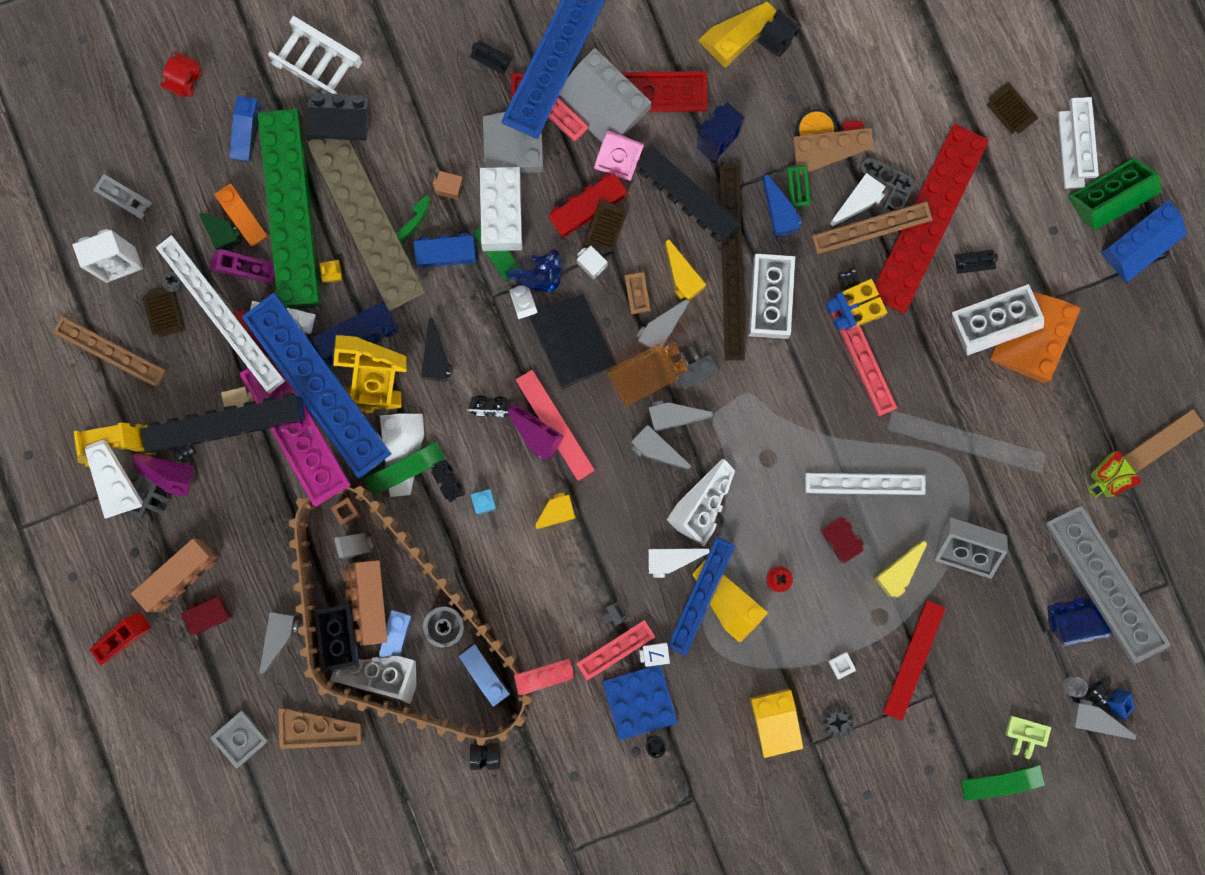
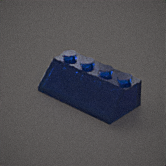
[1047,597,1114,646]

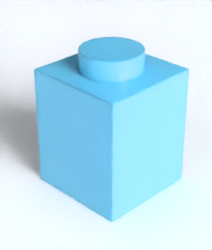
[471,489,497,515]

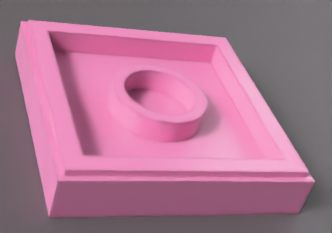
[594,130,644,181]

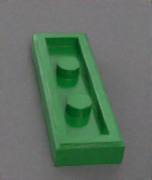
[473,227,522,282]

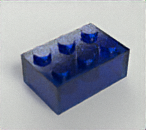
[696,102,745,163]

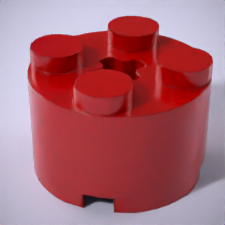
[160,51,203,98]

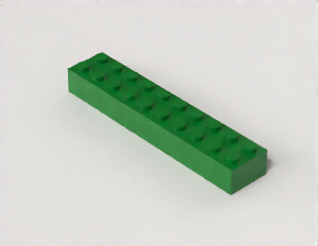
[258,108,322,309]

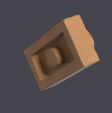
[624,272,651,315]

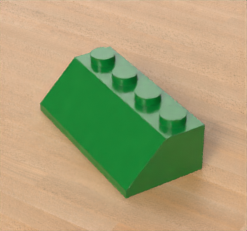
[1068,157,1162,231]

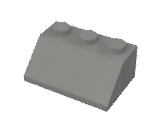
[934,517,1008,579]

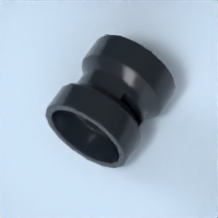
[645,736,666,758]

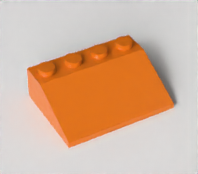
[989,291,1081,383]

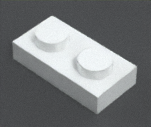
[509,284,537,319]

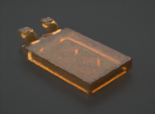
[607,342,689,406]

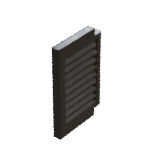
[987,83,1038,134]
[583,199,627,252]
[143,287,185,338]

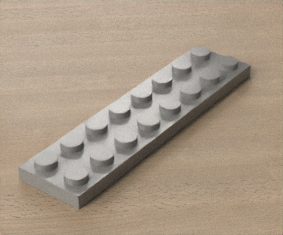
[1045,506,1171,665]

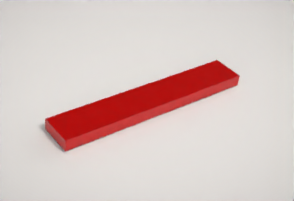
[882,600,946,721]

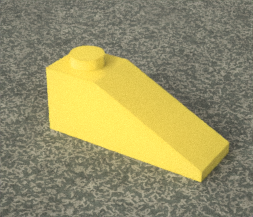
[874,541,927,598]

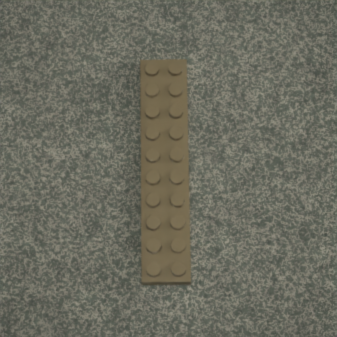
[307,138,425,311]

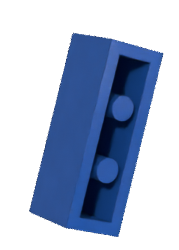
[414,233,477,268]

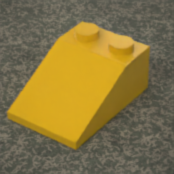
[749,689,803,758]

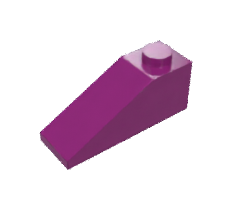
[210,249,275,283]
[507,405,564,459]
[133,453,194,497]

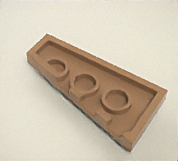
[793,128,874,176]
[278,707,362,749]

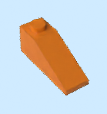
[214,183,268,247]

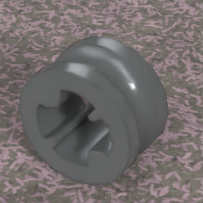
[162,272,181,292]

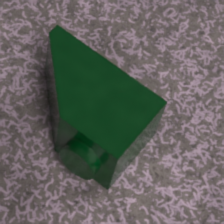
[199,213,241,251]

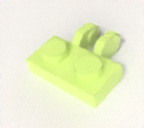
[1005,716,1051,759]

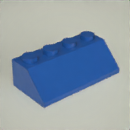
[1101,200,1187,283]

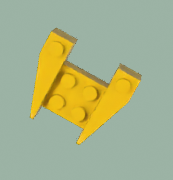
[333,335,407,414]
[74,423,157,467]

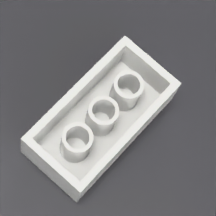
[480,167,522,251]
[72,229,143,283]
[748,254,795,339]
[952,284,1044,356]

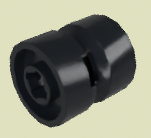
[470,743,500,770]

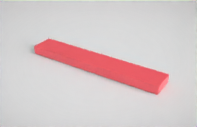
[832,311,897,417]
[516,370,595,481]

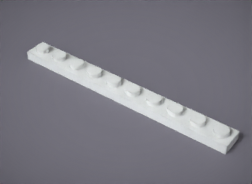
[156,235,285,394]

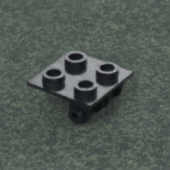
[468,395,511,417]

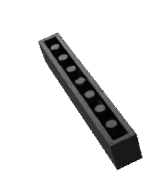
[141,393,306,453]

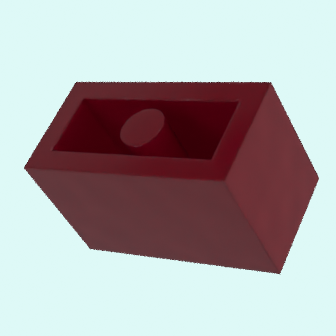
[819,516,864,564]
[181,594,233,636]

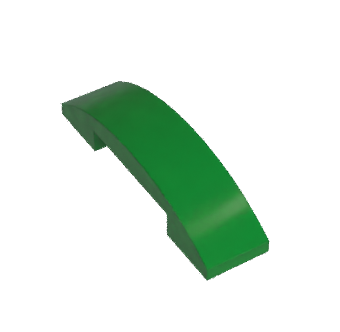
[396,195,431,244]
[364,442,445,496]
[960,765,1045,801]

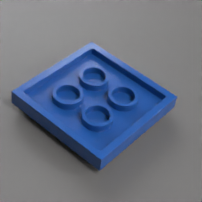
[603,665,678,740]

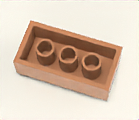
[131,539,219,612]
[343,561,387,645]

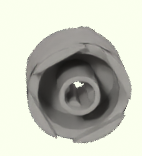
[423,606,466,648]

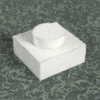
[828,652,856,680]

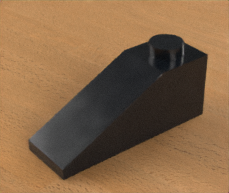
[421,318,452,382]

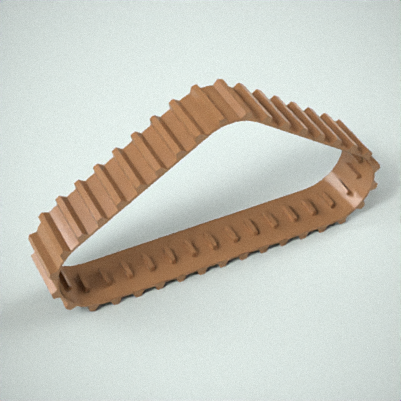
[289,485,533,746]

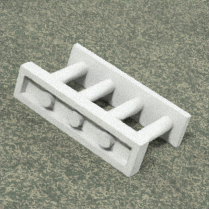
[268,16,362,94]
[1058,97,1099,189]

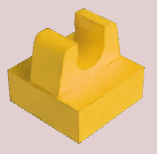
[319,260,343,284]

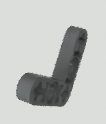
[859,158,914,215]

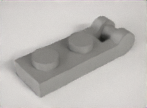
[93,174,152,220]

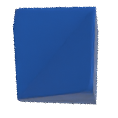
[1107,689,1135,720]

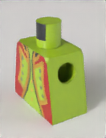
[1088,451,1142,498]

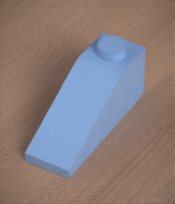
[379,610,413,658]
[459,644,511,707]

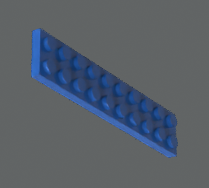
[501,0,606,139]
[242,293,392,478]

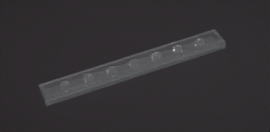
[886,410,1046,474]

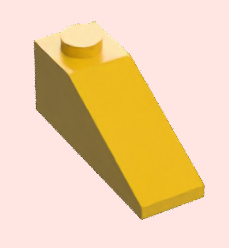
[665,239,706,301]

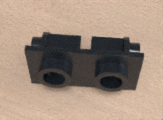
[469,40,513,75]
[954,250,998,274]
[431,460,465,503]

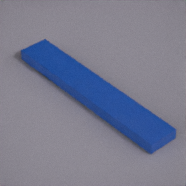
[668,537,736,655]

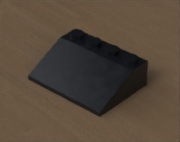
[529,294,616,390]

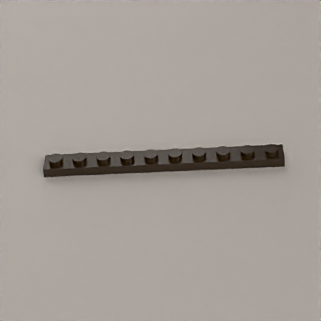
[719,165,745,361]

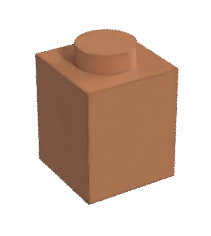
[433,171,464,200]
[331,498,362,526]

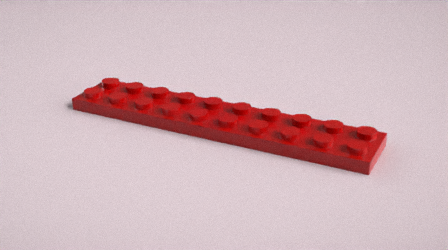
[511,71,707,113]
[875,123,989,314]

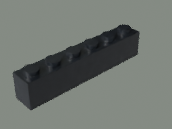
[636,146,741,244]

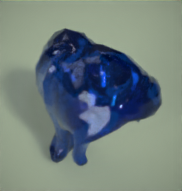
[505,249,563,292]

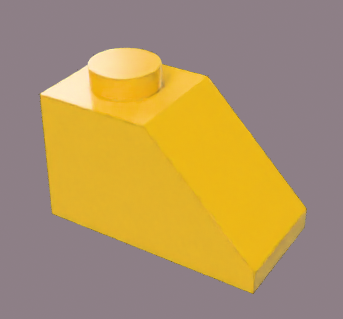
[535,492,576,529]

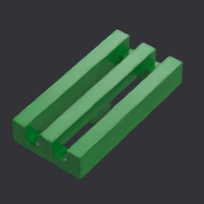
[786,165,811,207]

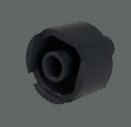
[757,9,802,57]

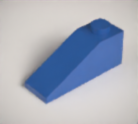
[230,95,262,162]
[762,175,802,237]

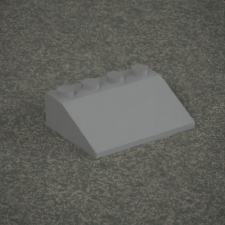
[558,48,651,143]

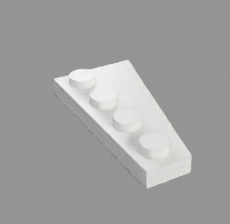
[85,439,143,519]

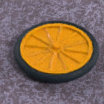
[796,109,837,136]

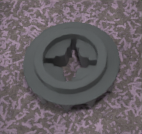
[821,706,854,739]

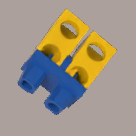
[825,279,887,331]

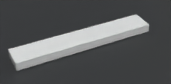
[805,473,925,495]

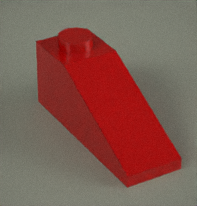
[89,612,151,666]

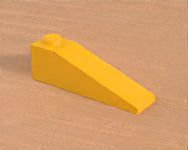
[698,1,777,68]
[692,559,768,643]

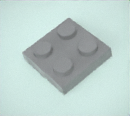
[211,710,269,769]

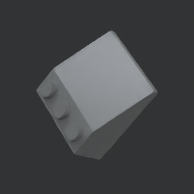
[483,112,544,173]

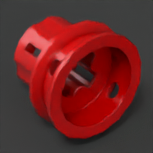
[766,566,793,592]

